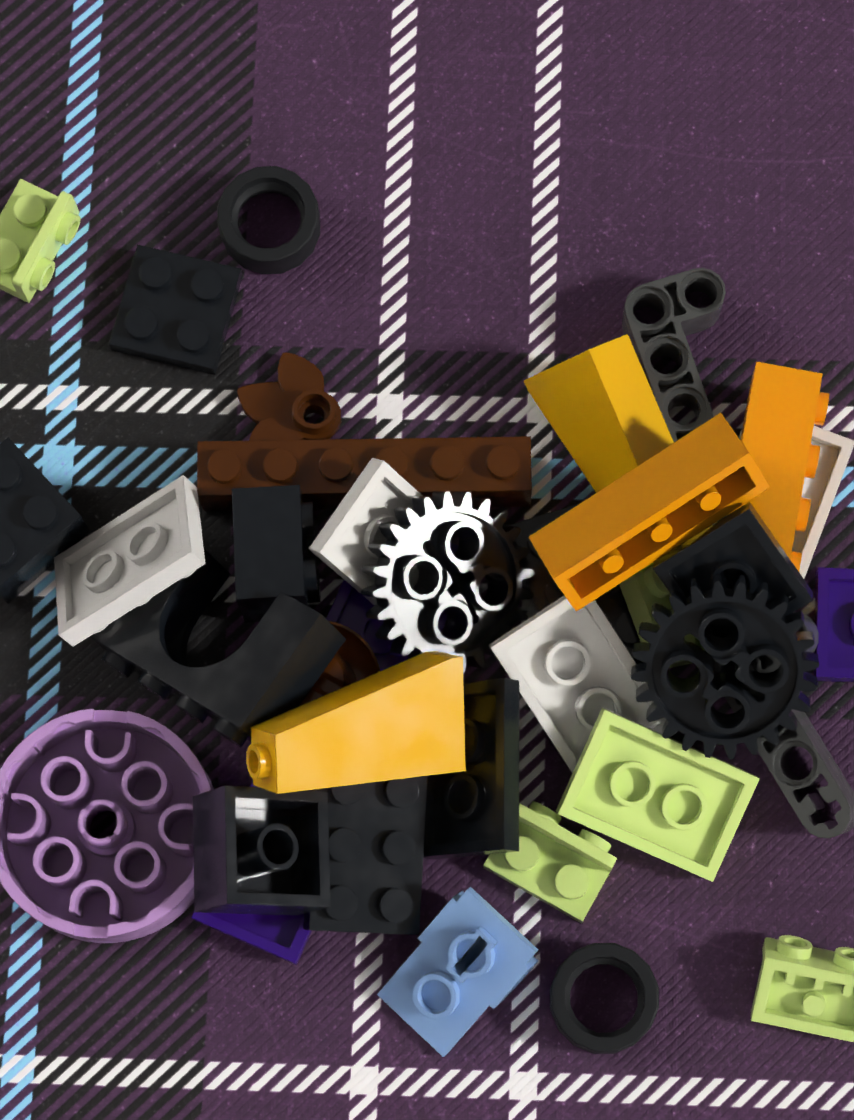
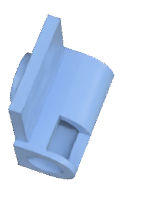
[377,887,539,1057]

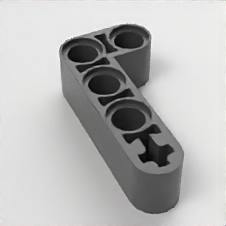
[622,268,726,442]
[714,612,854,838]

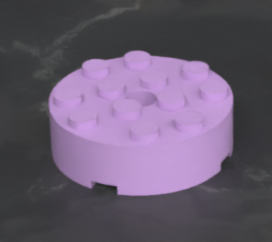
[0,709,214,943]

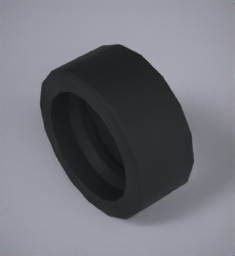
[217,166,320,274]
[550,943,659,1054]

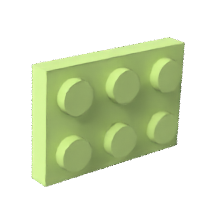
[556,708,760,882]

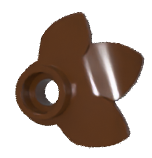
[237,352,341,441]

